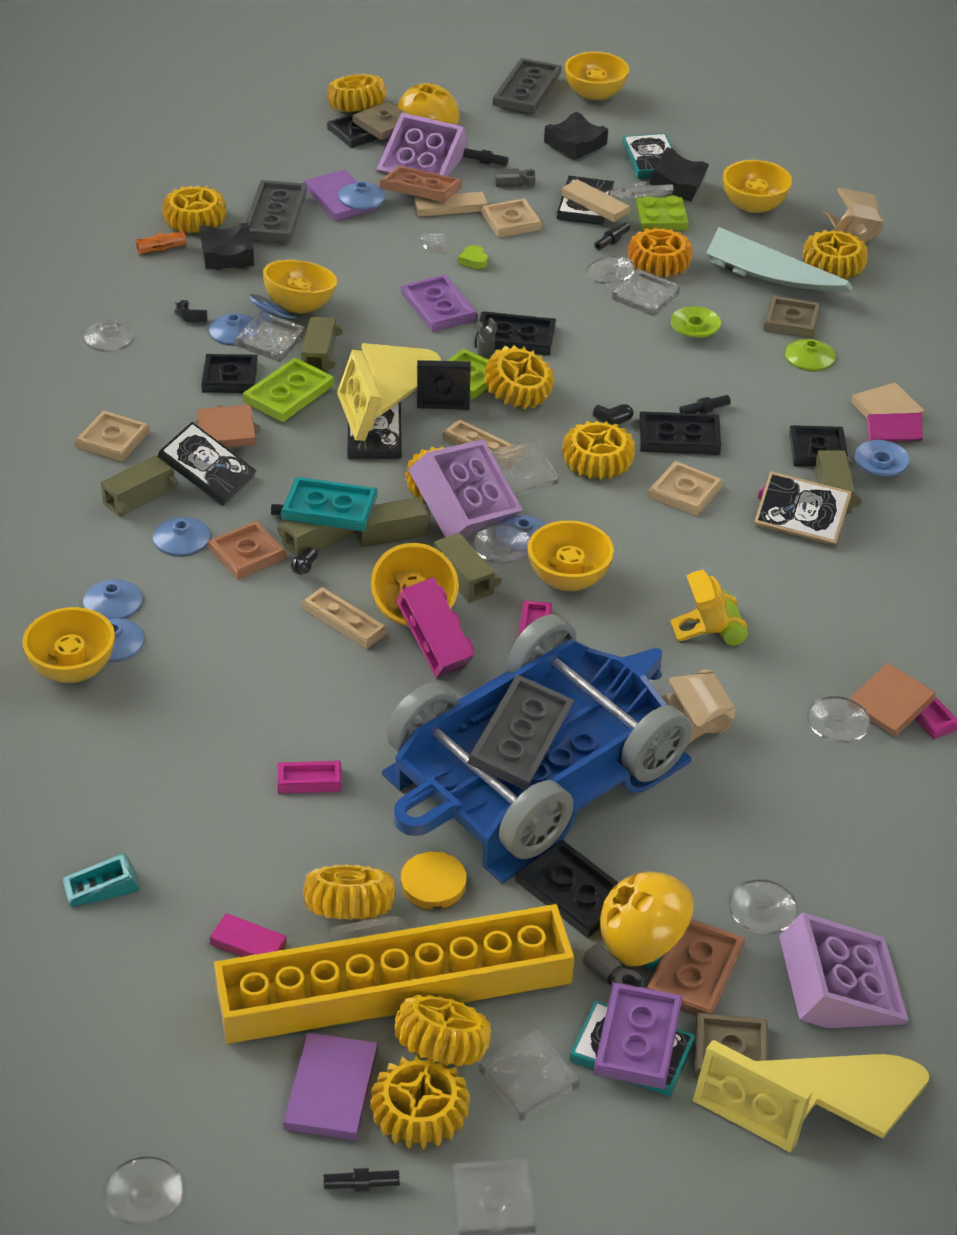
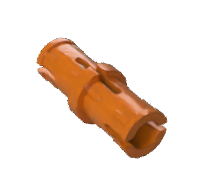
[135,230,187,255]

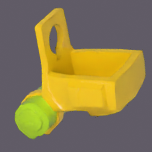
[670,569,748,646]

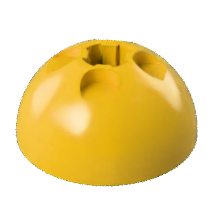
[565,52,629,100]
[396,83,460,125]
[723,160,792,213]
[263,260,337,314]
[528,520,614,591]
[371,543,459,628]
[22,607,115,683]
[600,871,694,966]

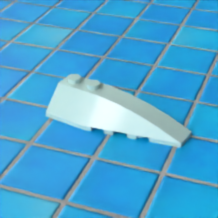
[706,227,853,291]

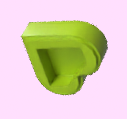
[458,245,488,270]

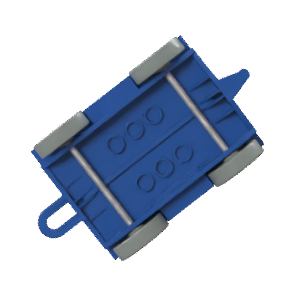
[382,614,692,884]

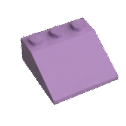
[377,112,468,176]
[408,439,523,537]
[779,912,909,1028]

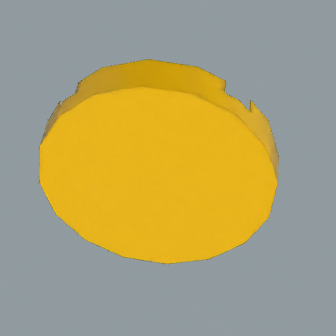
[400,851,467,910]

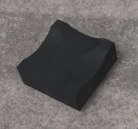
[544,111,608,160]
[649,147,709,202]
[200,223,254,270]

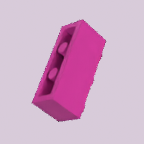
[396,577,474,678]

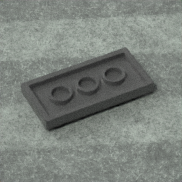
[493,58,562,114]
[246,180,307,243]
[467,674,574,790]

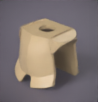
[823,187,884,242]
[661,669,735,744]

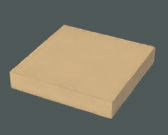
[481,198,542,238]
[851,382,925,418]
[75,410,150,462]
[648,461,723,516]

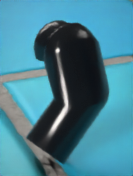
[174,300,208,323]
[593,404,634,425]
[291,547,318,575]

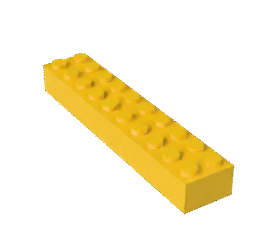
[214,904,574,1044]

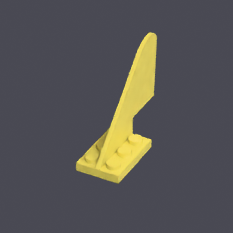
[337,343,441,441]
[693,1040,929,1153]

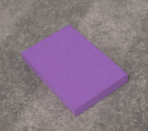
[304,170,377,221]
[401,275,478,332]
[593,982,683,1089]
[283,1032,378,1141]

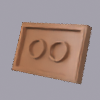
[380,166,462,202]
[646,919,745,1016]

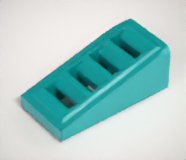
[62,853,140,907]

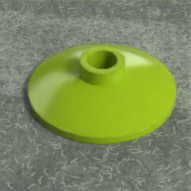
[670,306,721,338]
[785,339,836,371]

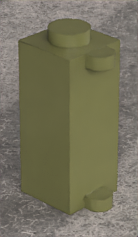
[301,316,343,374]
[815,450,862,513]
[101,455,178,517]
[355,497,431,548]
[277,520,354,556]
[434,533,502,603]

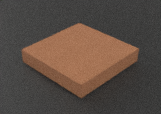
[197,405,256,448]
[208,520,287,580]
[848,662,936,737]

